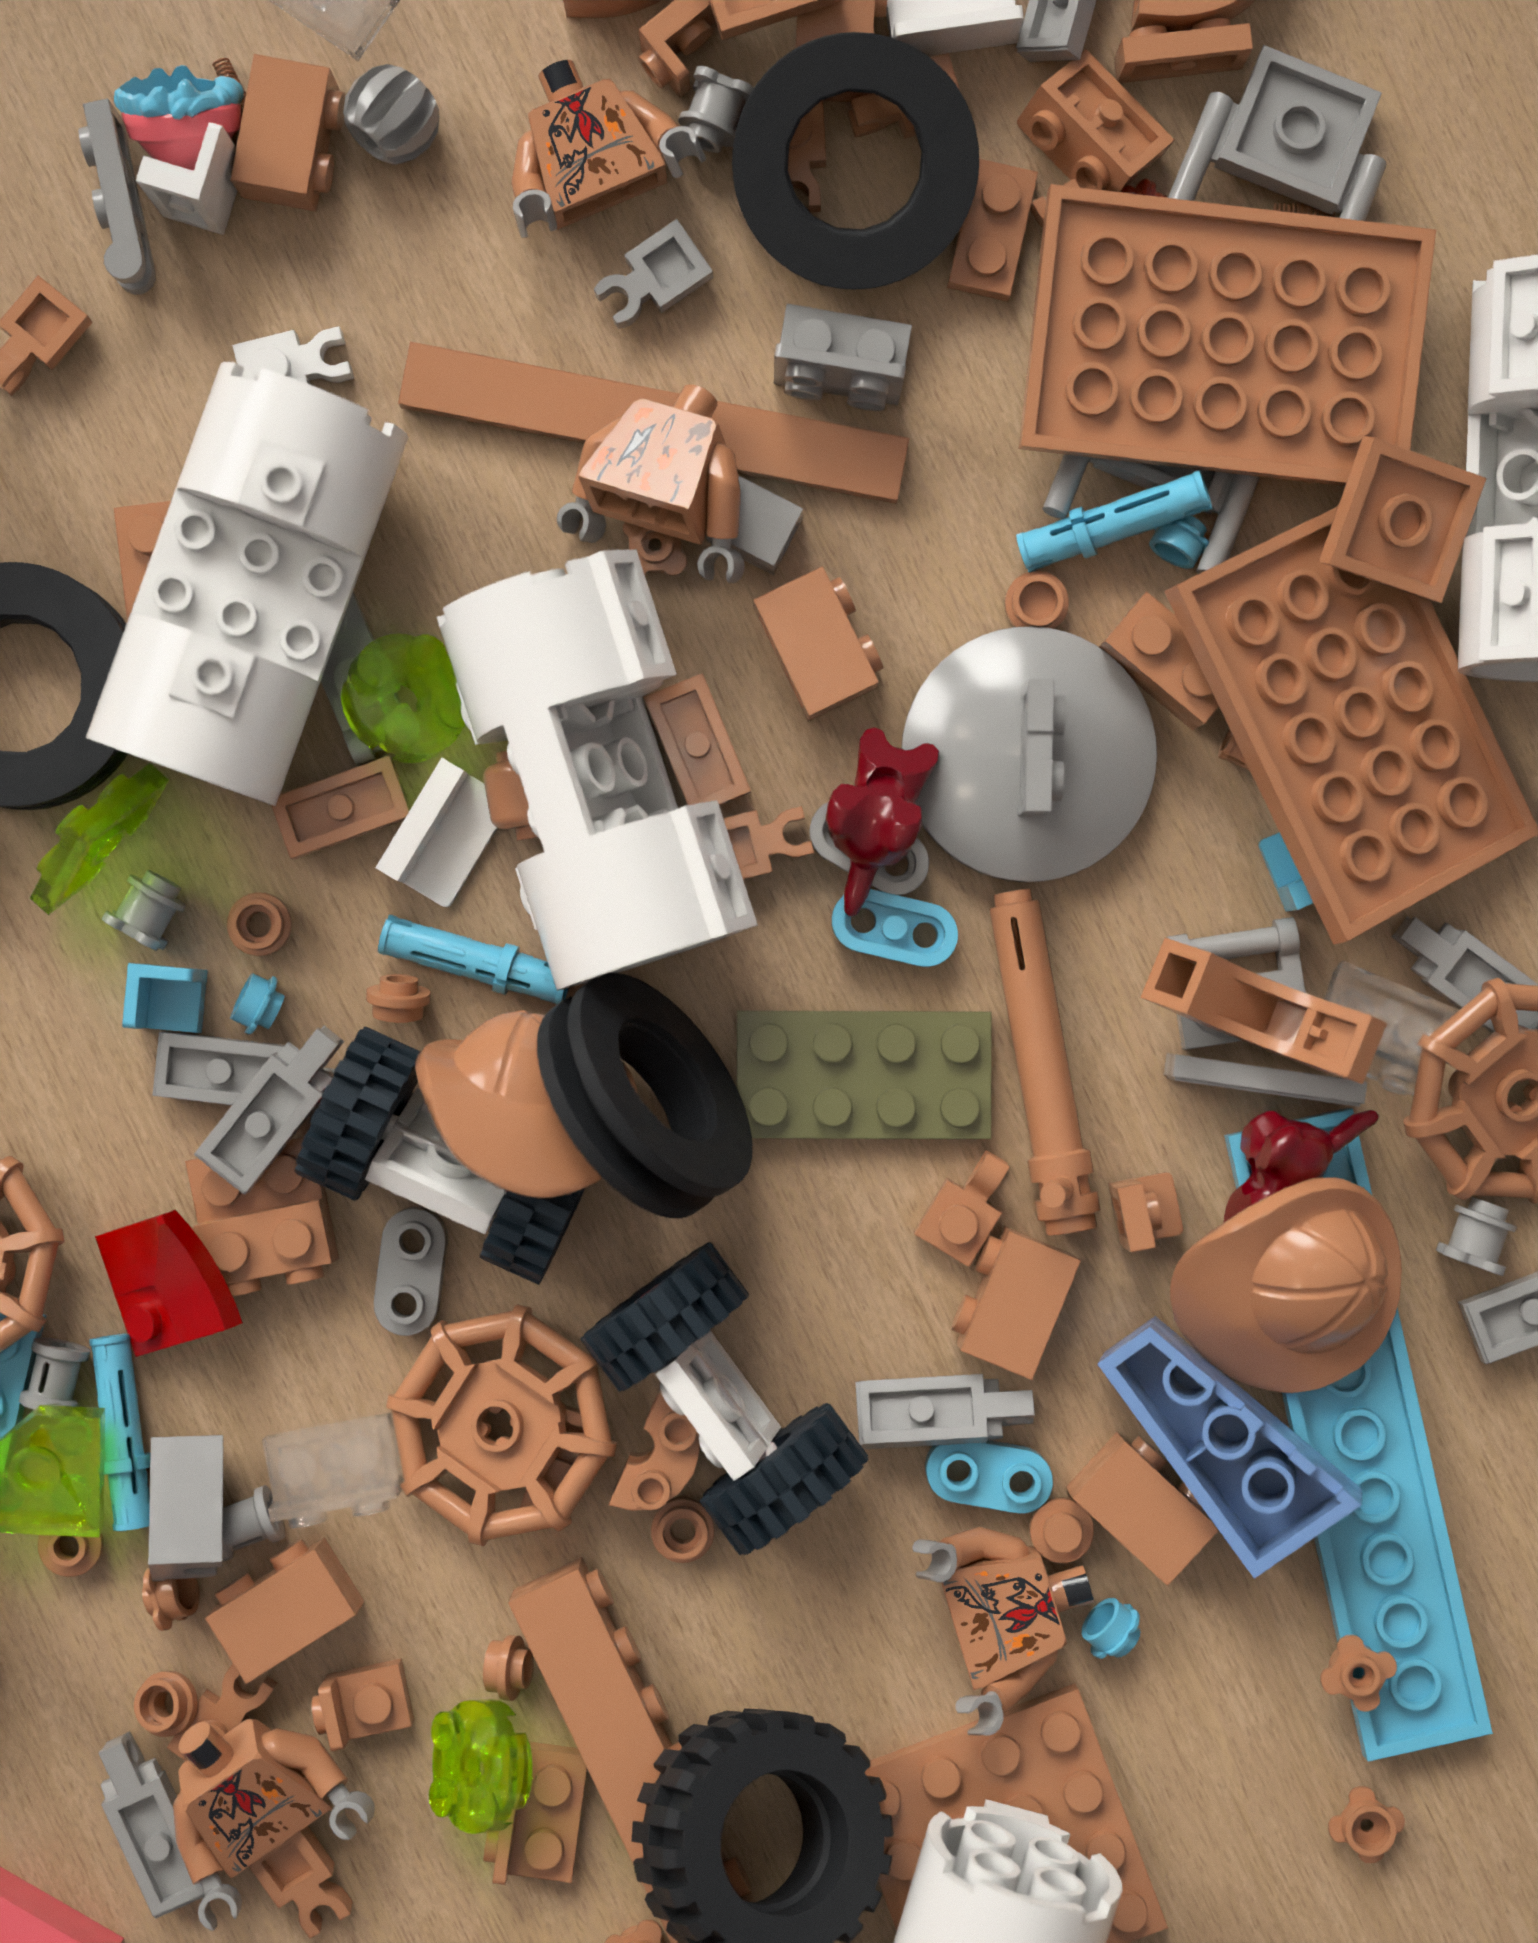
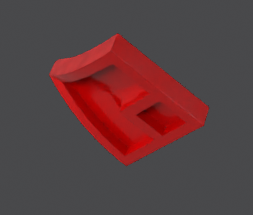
[95,1210,243,1357]

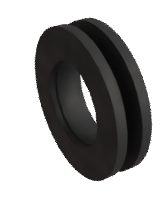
[732,32,979,290]
[0,562,128,810]
[537,973,753,1219]

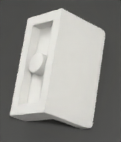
[886,0,1024,56]
[136,122,237,235]
[375,758,498,907]

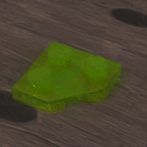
[30,763,169,915]
[0,1405,105,1537]

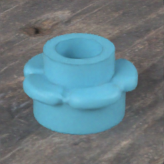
[1149,515,1209,569]
[230,973,285,1034]
[1081,1598,1140,1659]

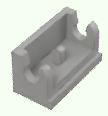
[148,1435,224,1581]

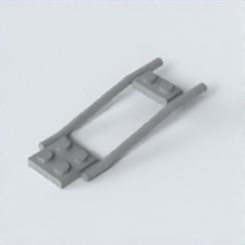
[1043,45,1387,574]

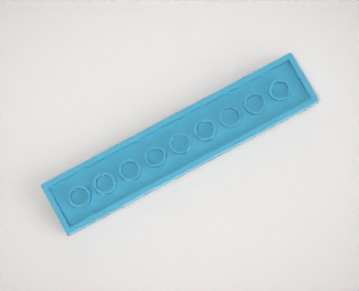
[1224,1108,1493,1762]

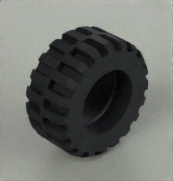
[631,1708,893,1943]

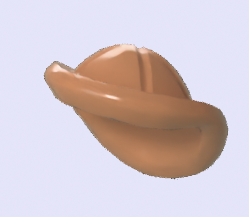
[415,1010,639,1198]
[1170,1177,1402,1393]

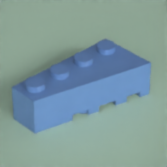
[1098,1316,1362,1579]

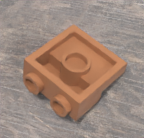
[185,1137,339,1297]

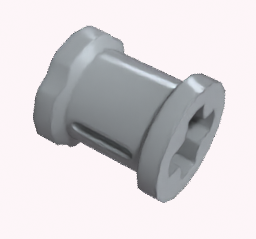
[19,1338,91,1415]
[223,1485,285,1562]

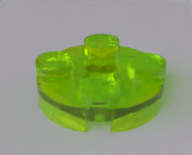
[341,634,466,763]
[429,1699,533,1834]

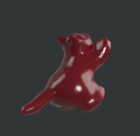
[826,727,940,917]
[1223,1110,1379,1223]

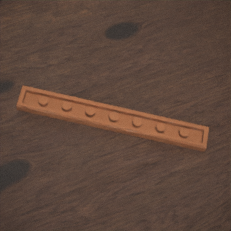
[398,341,910,504]

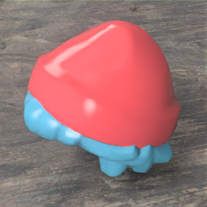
[114,65,244,171]

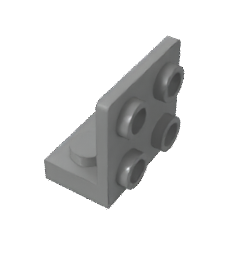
[774,304,912,411]

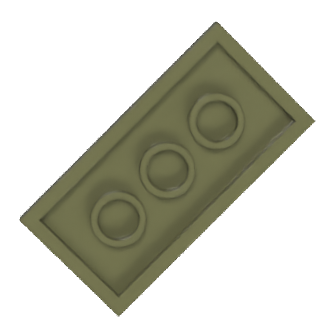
[737,1011,992,1139]

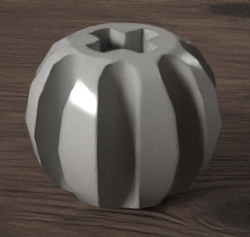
[343,64,440,165]

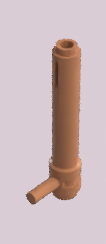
[989,888,1101,1236]

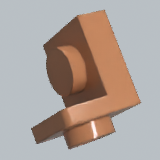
[638,0,716,98]
[1108,1172,1183,1253]
[312,1658,415,1751]

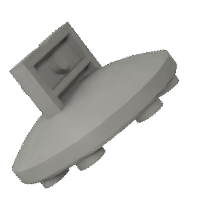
[901,626,1157,882]

